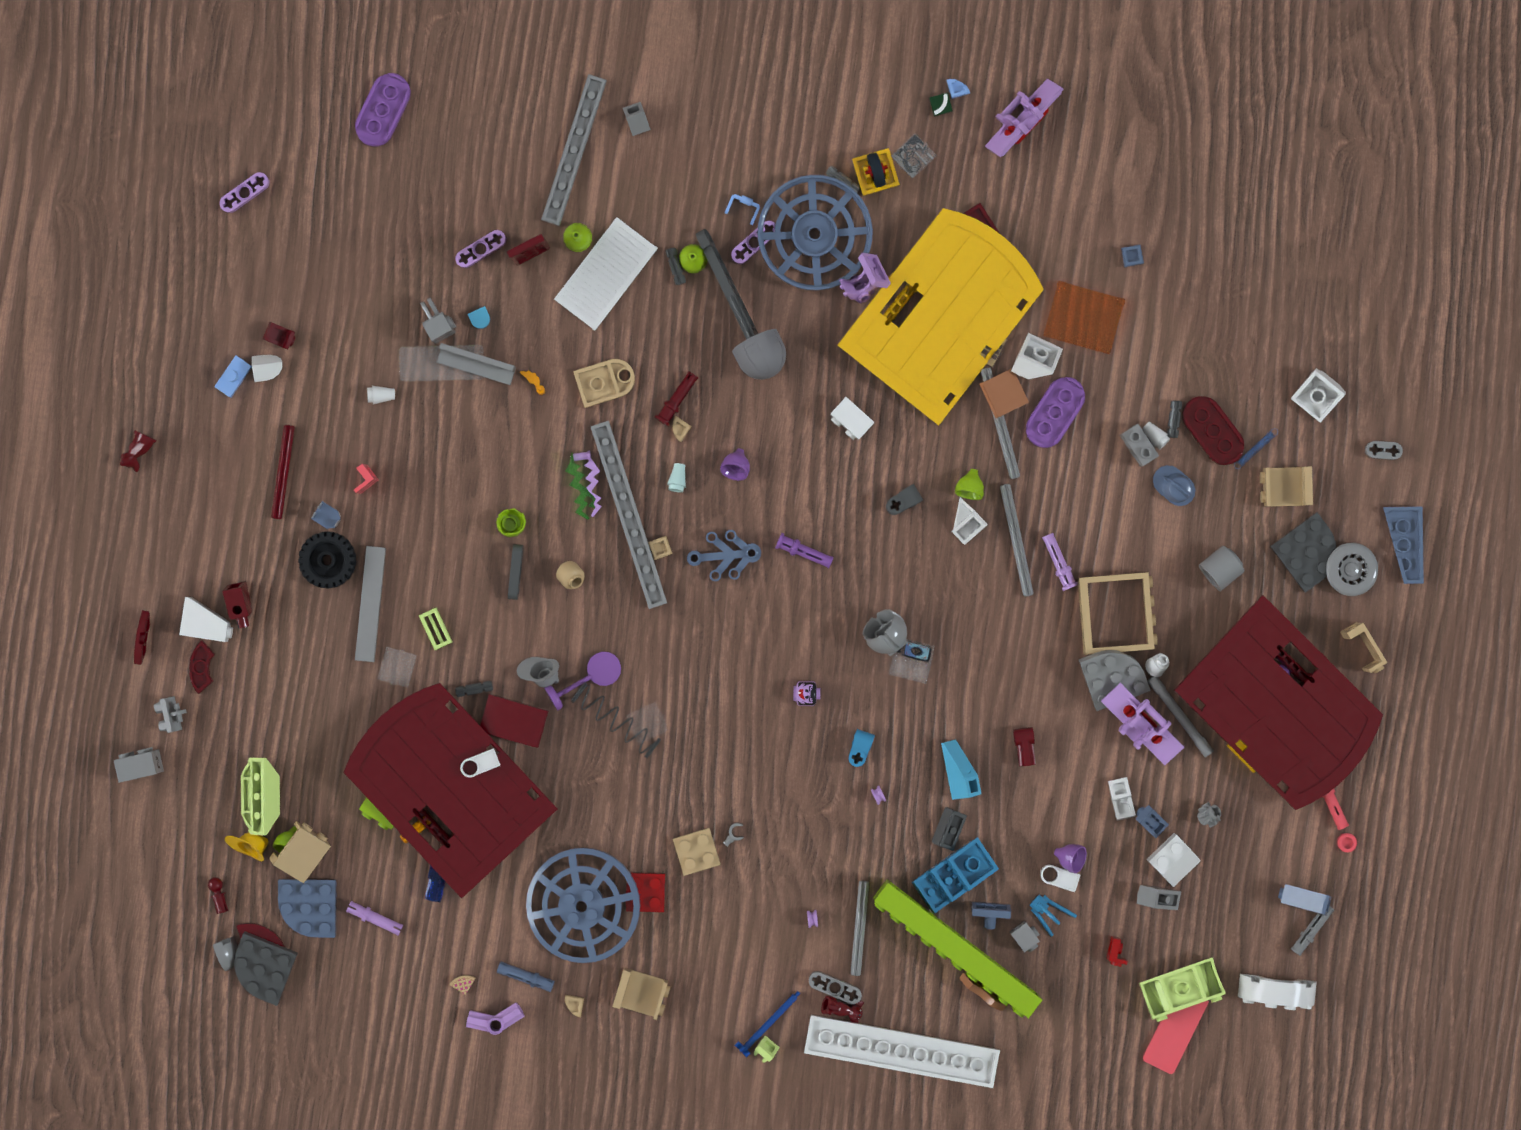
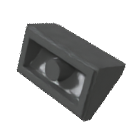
[932,807,967,851]

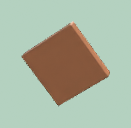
[980,369,1029,419]

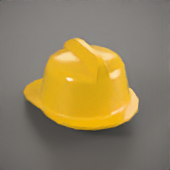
[225,832,269,862]

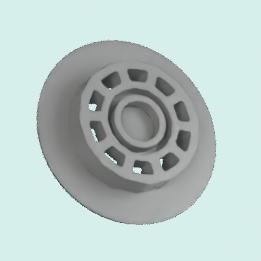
[1326,543,1378,596]

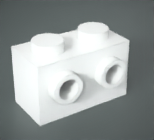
[830,397,874,440]

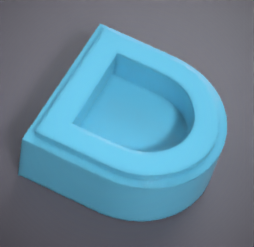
[468,306,490,329]

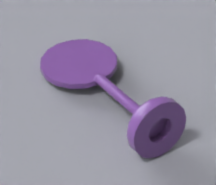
[544,652,621,711]

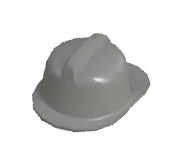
[517,657,559,688]

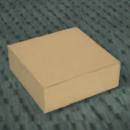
[648,536,673,560]

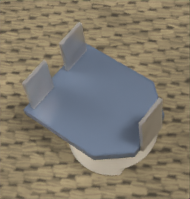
[311,501,341,529]

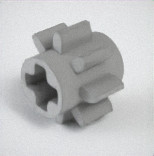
[1197,802,1221,828]

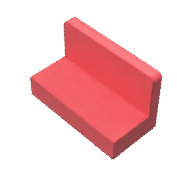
[354,464,379,494]

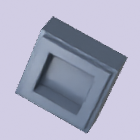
[1121,245,1144,268]

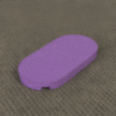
[355,73,411,147]
[1026,377,1085,448]

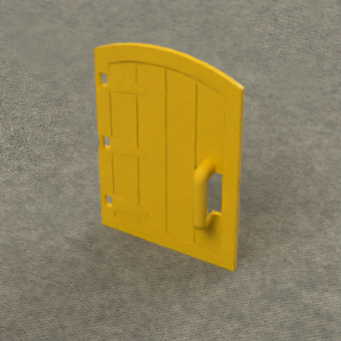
[837,208,1044,426]

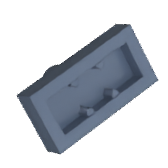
[1136,805,1169,838]
[971,902,1011,929]

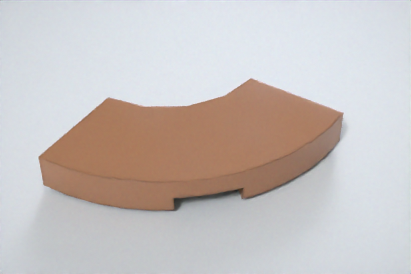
[959,973,1006,1011]

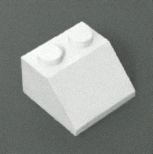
[1146,833,1201,887]

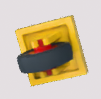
[852,148,900,196]

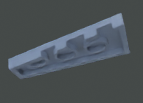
[1383,507,1424,584]

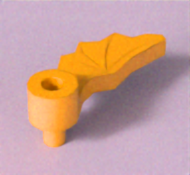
[520,370,545,395]

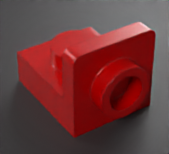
[1106,936,1128,967]

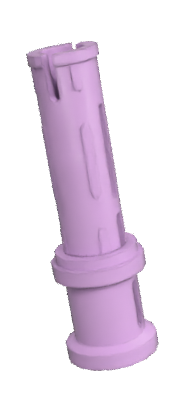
[1042,533,1079,591]

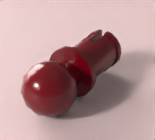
[208,877,229,914]

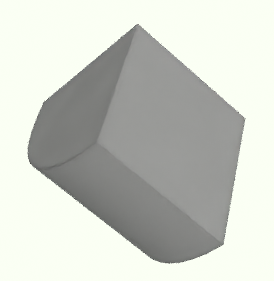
[623,102,651,136]

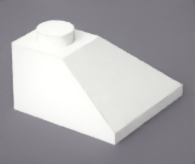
[1011,333,1063,379]

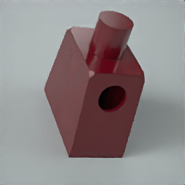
[222,581,252,628]

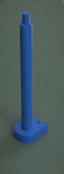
[734,991,800,1058]

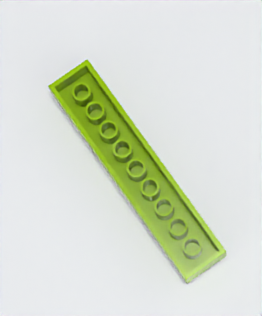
[873,879,1042,1019]

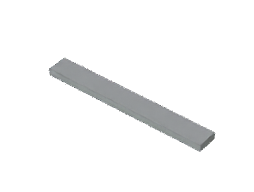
[541,74,607,226]

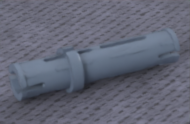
[497,961,555,992]

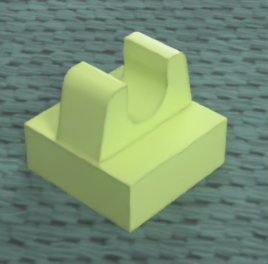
[754,1036,780,1063]

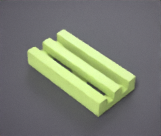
[419,608,453,650]

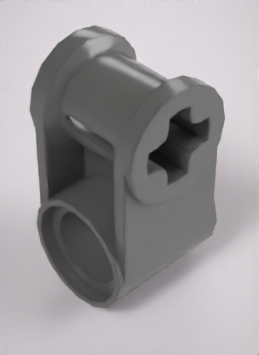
[886,484,923,515]

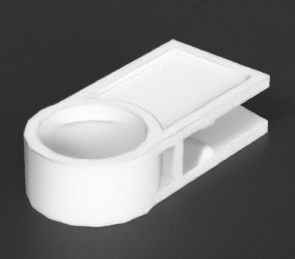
[460,748,500,778]
[1040,864,1080,892]

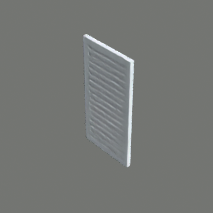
[554,217,658,331]

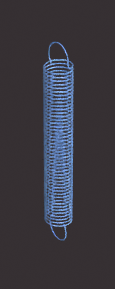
[1234,428,1278,469]

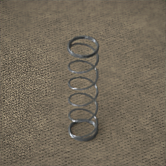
[571,682,661,759]

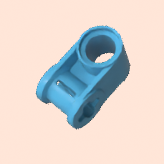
[849,729,875,767]

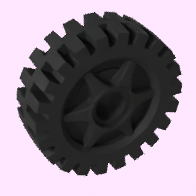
[298,532,357,589]

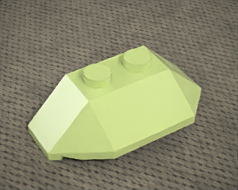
[241,757,280,835]

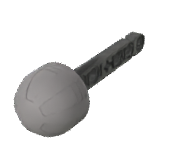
[696,229,786,380]

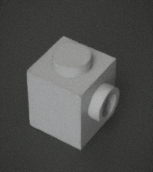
[1010,921,1040,953]

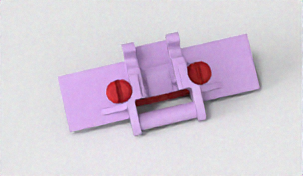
[985,79,1064,157]
[1101,682,1184,765]

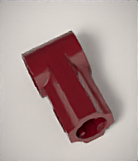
[1013,727,1036,766]

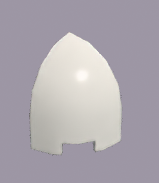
[252,355,282,382]

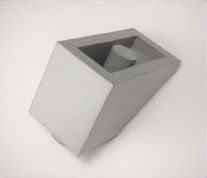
[1136,885,1181,910]

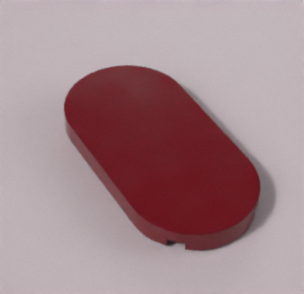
[1182,396,1244,465]

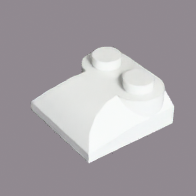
[1291,368,1346,423]

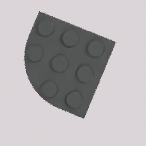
[1270,512,1336,593]
[234,931,298,1006]

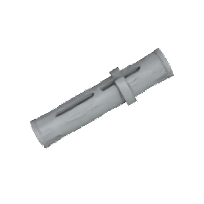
[1291,906,1335,956]

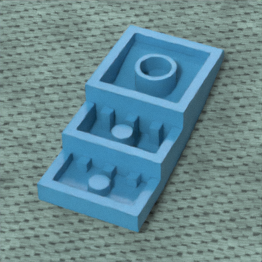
[912,837,999,914]

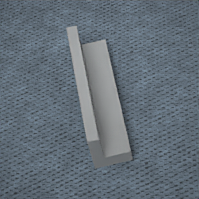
[437,343,516,385]

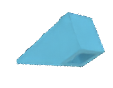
[941,739,982,800]

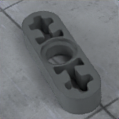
[508,544,524,600]

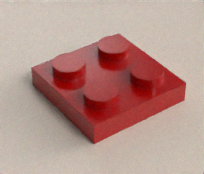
[626,872,665,912]

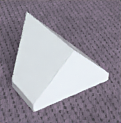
[952,498,988,545]

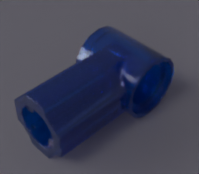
[425,865,447,902]

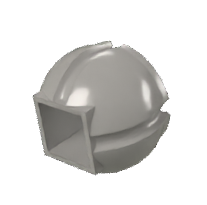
[863,609,908,656]

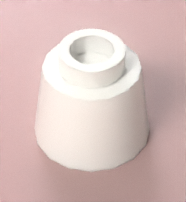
[1145,653,1170,677]

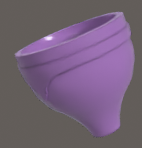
[720,448,750,481]
[1054,844,1087,873]

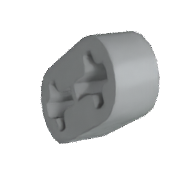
[1365,441,1403,460]

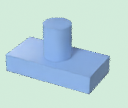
[214,355,252,398]

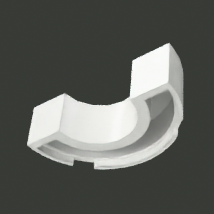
[1238,974,1317,1010]

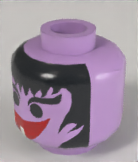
[793,681,820,706]

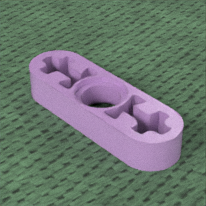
[220,172,270,213]
[731,221,776,264]
[455,230,506,268]

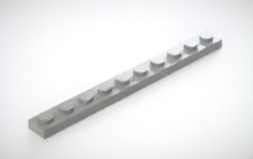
[590,421,667,609]

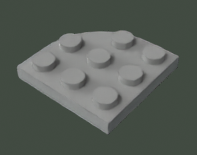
[1078,650,1150,711]

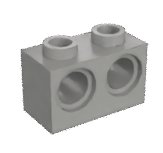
[1120,424,1159,467]

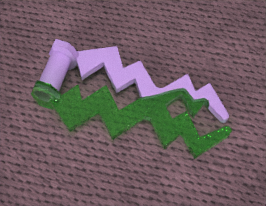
[565,450,602,520]

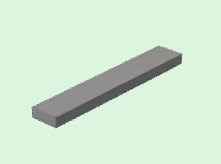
[355,546,386,662]

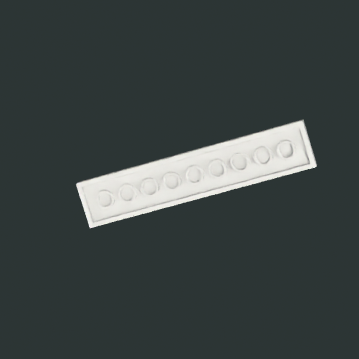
[804,1014,1000,1088]

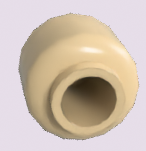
[556,561,585,589]

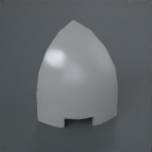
[213,936,238,971]

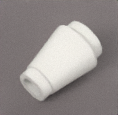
[367,386,395,404]
[1142,422,1170,450]

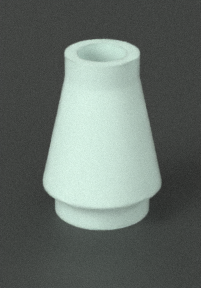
[667,463,686,492]

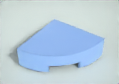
[946,79,970,99]

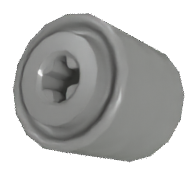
[1199,546,1245,592]

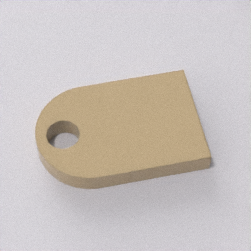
[573,359,635,408]

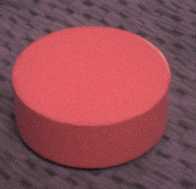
[1337,833,1357,853]

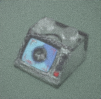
[888,639,935,684]

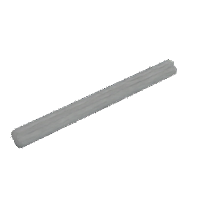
[981,367,1020,479]
[1000,484,1034,597]

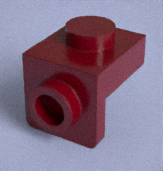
[263,322,295,350]

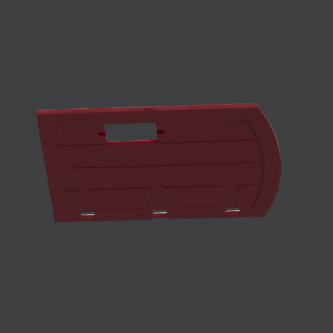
[1174,595,1383,810]
[343,683,558,898]

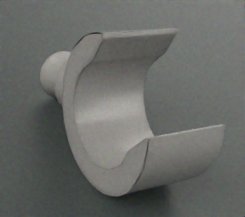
[723,822,744,847]

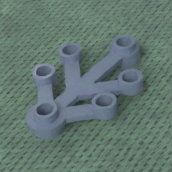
[687,530,761,581]

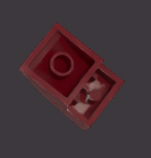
[480,694,549,748]

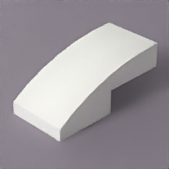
[1108,777,1136,821]

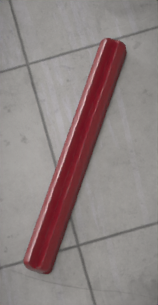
[271,425,295,519]

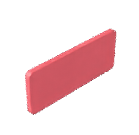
[1143,1000,1209,1074]

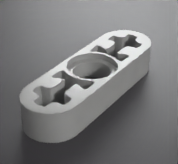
[809,971,862,1004]

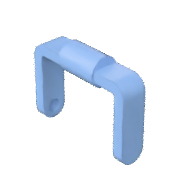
[725,194,760,225]

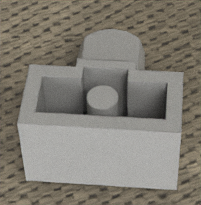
[420,297,456,344]

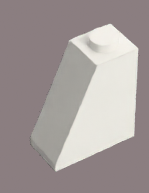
[179,597,233,642]

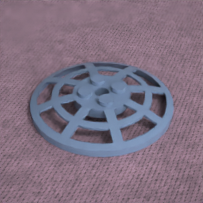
[757,175,873,291]
[526,848,641,963]

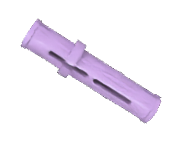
[346,901,403,936]

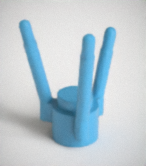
[1029,894,1077,937]

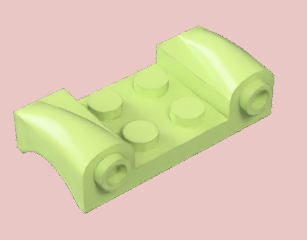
[1139,958,1226,1022]

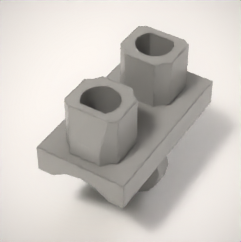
[154,696,187,733]

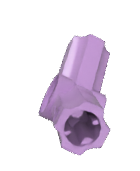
[466,1002,525,1035]

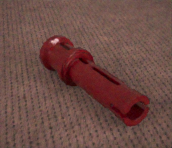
[654,371,698,427]

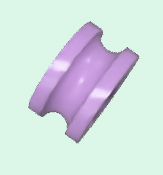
[871,786,886,805]
[807,910,818,928]

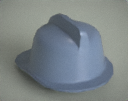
[1153,465,1195,506]

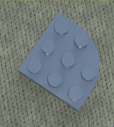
[278,879,337,938]

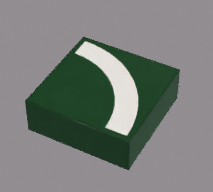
[929,92,953,117]

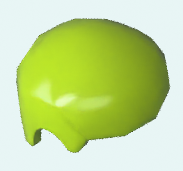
[496,508,526,537]

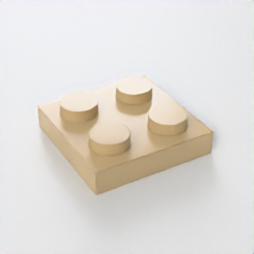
[673,827,721,876]

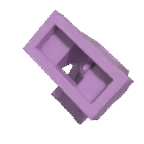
[839,253,891,304]

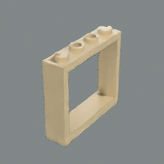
[1078,572,1157,655]

